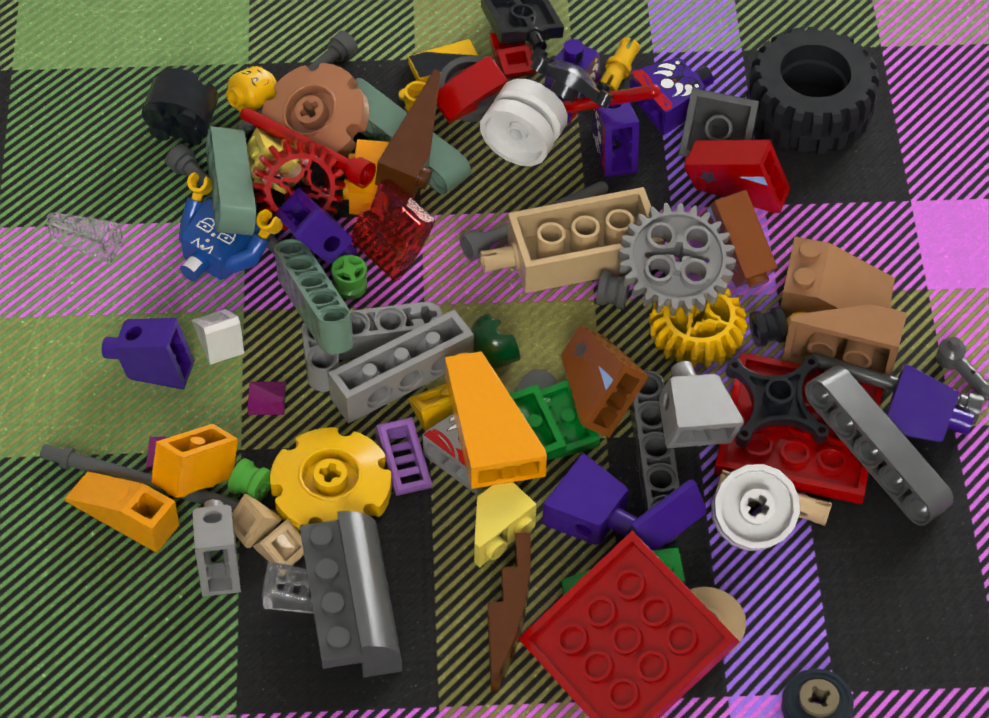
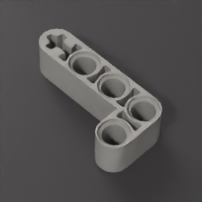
[302,302,442,392]

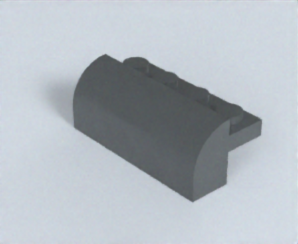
[300,511,402,678]

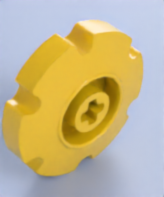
[270,427,392,533]

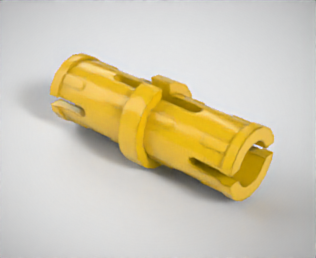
[600,37,640,92]

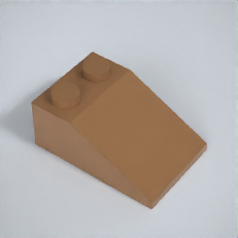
[780,236,895,319]
[782,304,907,376]

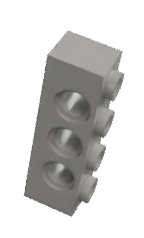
[328,309,474,423]

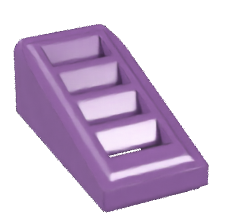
[375,417,433,496]

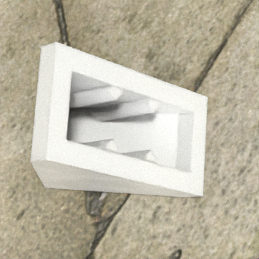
[192,309,244,365]

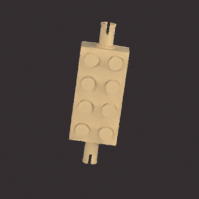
[479,187,664,293]

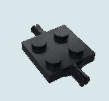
[481,0,564,51]

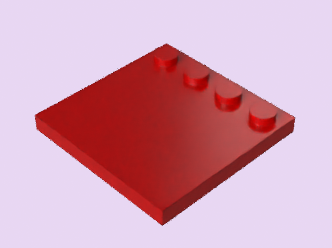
[714,352,883,504]
[518,531,739,718]

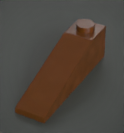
[375,69,441,200]

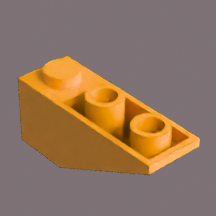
[64,471,180,553]

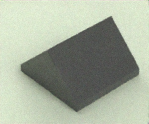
[679,88,759,157]

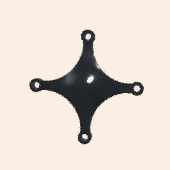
[530,47,614,109]
[726,355,829,447]

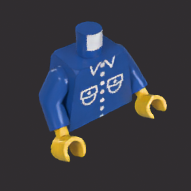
[179,172,283,281]

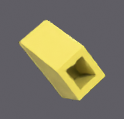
[474,482,537,568]

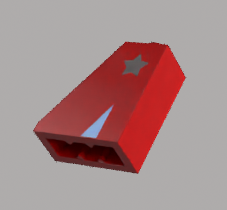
[684,140,791,213]

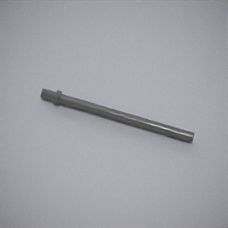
[40,444,277,514]

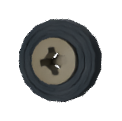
[781,668,854,718]

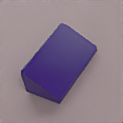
[631,479,706,550]

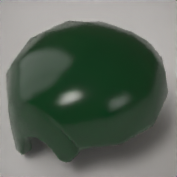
[471,314,521,368]

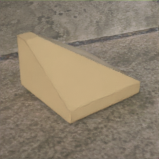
[232,494,282,548]
[253,519,304,573]

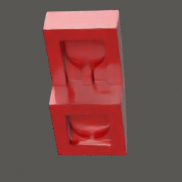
[489,33,537,78]
[436,56,508,124]

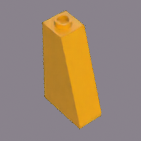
[445,351,547,489]

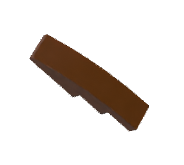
[487,533,531,691]

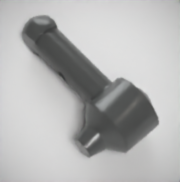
[936,337,989,401]

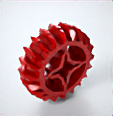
[252,137,346,231]

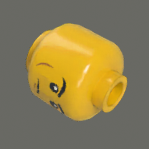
[226,66,277,112]

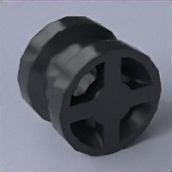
[749,306,788,347]

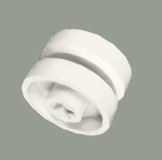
[480,79,568,166]
[711,464,800,551]

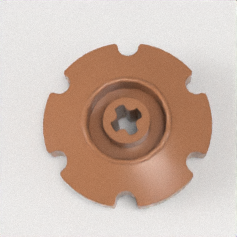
[262,63,369,167]

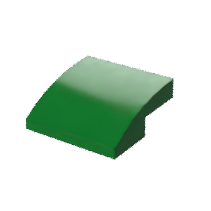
[510,380,600,460]

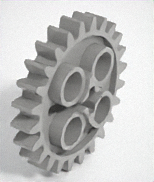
[618,202,736,316]

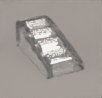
[46,212,124,263]
[262,562,314,614]

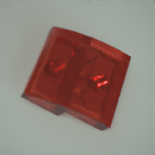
[351,179,436,281]

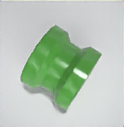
[331,255,367,300]
[228,458,271,502]

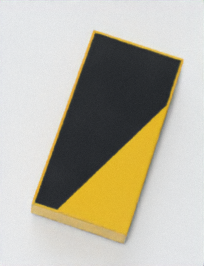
[408,39,479,83]

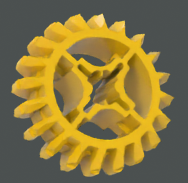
[649,278,747,370]

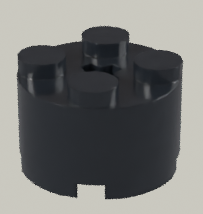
[142,68,219,145]

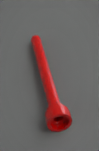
[562,84,660,114]
[240,108,376,188]

